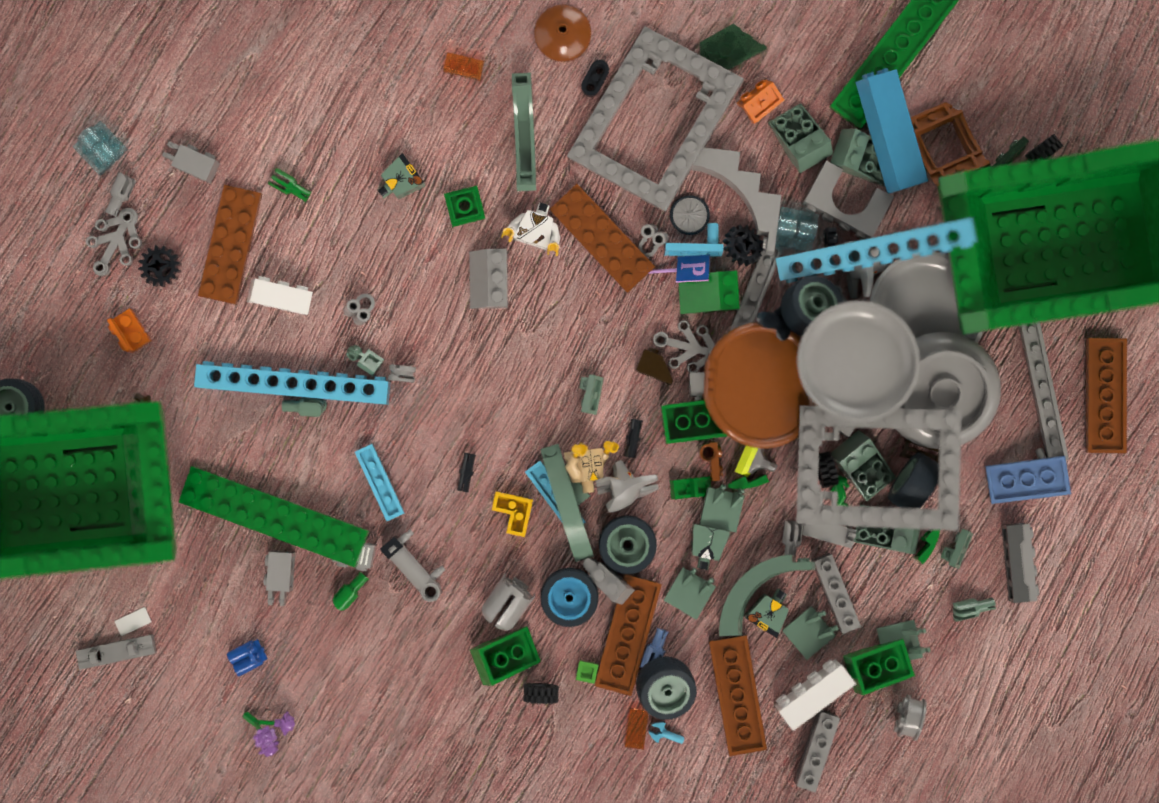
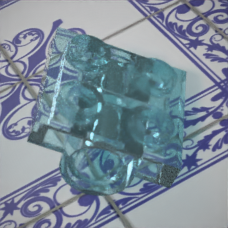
[73,121,128,176]
[775,206,819,252]

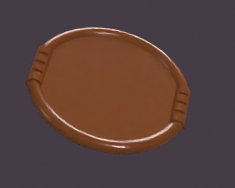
[703,322,817,448]

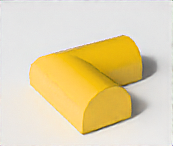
[492,491,533,537]

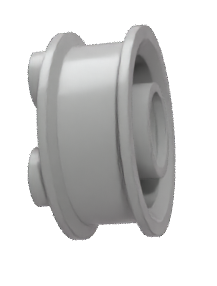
[894,695,927,741]

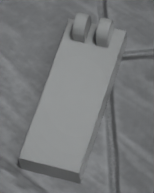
[802,524,857,549]

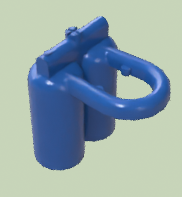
[227,639,268,677]

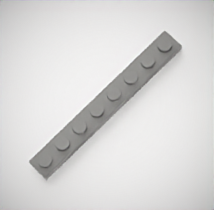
[1019,323,1069,460]

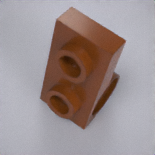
[698,442,723,481]

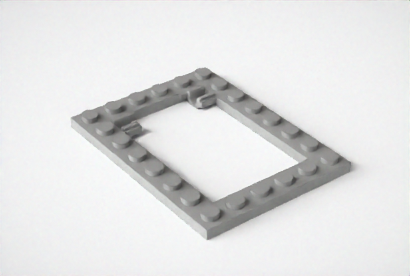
[567,26,744,212]
[797,406,961,531]

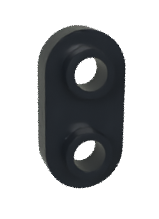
[581,60,609,97]

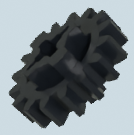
[723,224,764,266]
[138,245,182,287]

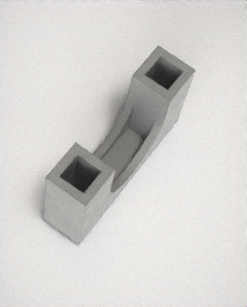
[802,161,894,239]

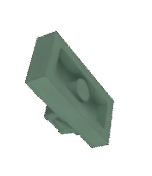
[579,374,604,415]
[941,529,973,569]

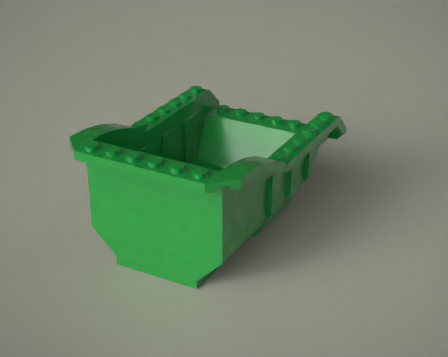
[938,139,1159,334]
[0,401,177,580]

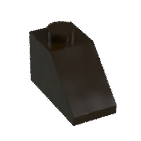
[635,347,673,385]

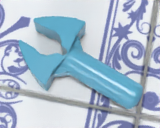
[648,721,685,744]

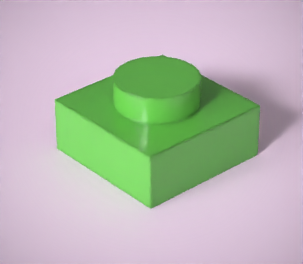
[576,660,598,684]

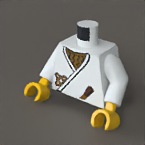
[501,202,560,256]

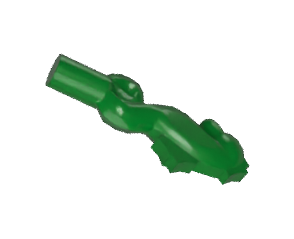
[831,475,850,506]

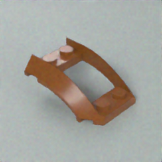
[911,102,990,188]

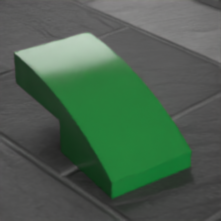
[726,474,769,489]
[669,476,711,500]
[913,529,940,564]

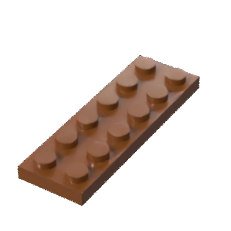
[549,184,655,293]
[198,185,263,305]
[1086,338,1127,453]
[594,574,662,696]
[708,634,767,756]

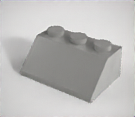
[469,249,508,309]

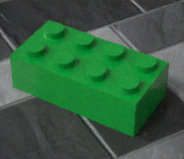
[660,400,727,444]

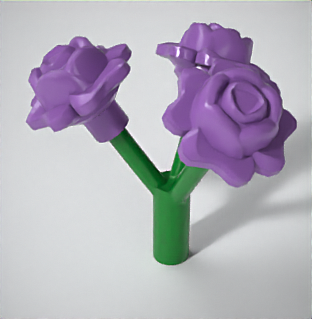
[243,711,295,757]

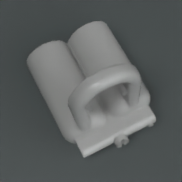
[638,224,669,257]
[343,294,375,326]

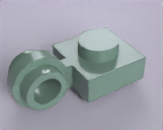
[346,345,384,376]

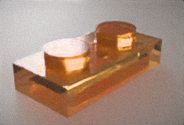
[443,52,485,81]

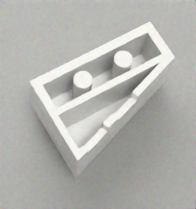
[247,276,313,315]

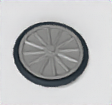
[670,195,710,235]

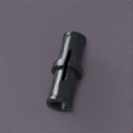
[624,419,643,458]
[457,452,476,492]

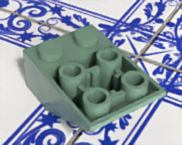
[768,103,833,173]
[830,128,885,186]
[831,430,896,501]
[854,505,920,554]

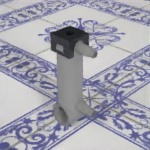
[380,530,445,602]

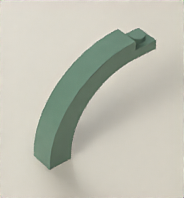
[512,73,536,191]
[540,444,594,562]
[719,554,816,636]

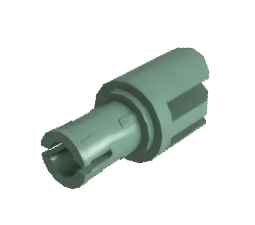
[282,397,327,417]
[953,597,996,622]

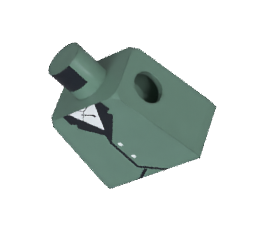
[691,523,730,570]

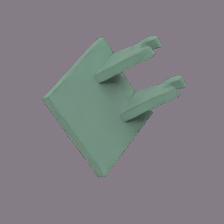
[699,484,745,533]
[664,567,716,620]
[782,606,839,660]
[876,620,931,660]

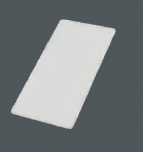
[115,607,152,636]

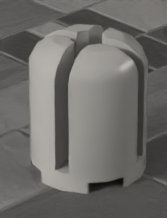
[482,574,536,630]

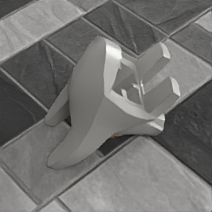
[844,237,888,299]
[596,460,659,512]

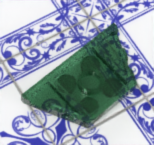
[699,24,767,84]

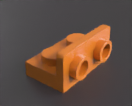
[737,80,784,124]
[107,308,152,353]

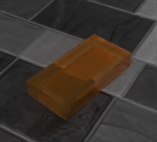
[625,708,649,750]

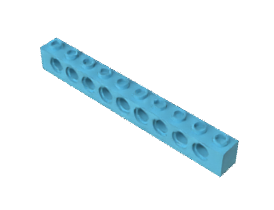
[776,217,977,283]
[194,361,391,405]

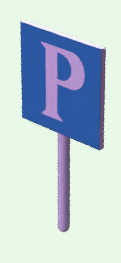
[649,255,710,283]

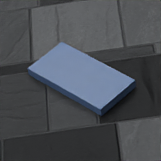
[985,455,1071,504]

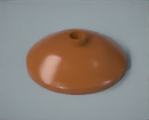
[534,5,591,62]

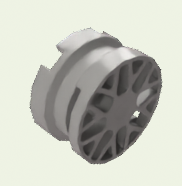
[388,364,416,383]

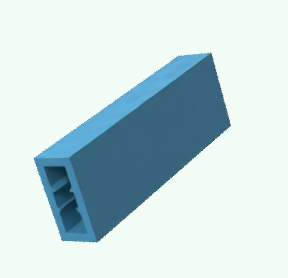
[855,68,928,194]

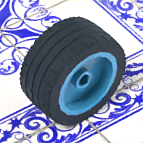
[540,568,599,627]

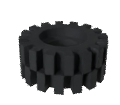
[1025,134,1063,161]
[818,451,839,488]
[523,683,559,704]

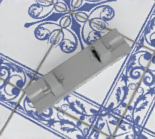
[76,634,157,670]

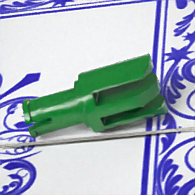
[267,167,312,202]
[332,571,369,611]

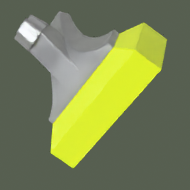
[735,446,777,477]

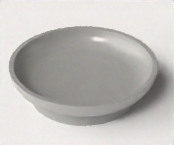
[870,252,983,343]
[798,301,920,422]
[896,332,1001,449]

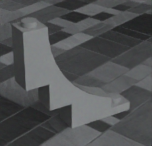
[691,147,781,255]

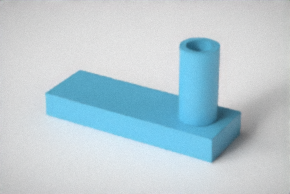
[664,223,723,257]

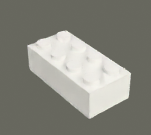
[774,659,856,731]

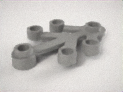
[86,208,142,276]
[653,320,716,373]

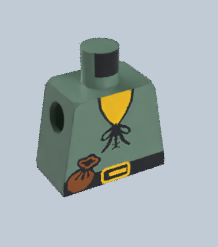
[377,153,426,199]
[744,588,789,638]

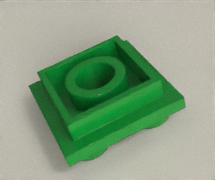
[444,185,486,227]

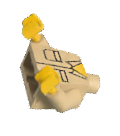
[564,441,619,493]

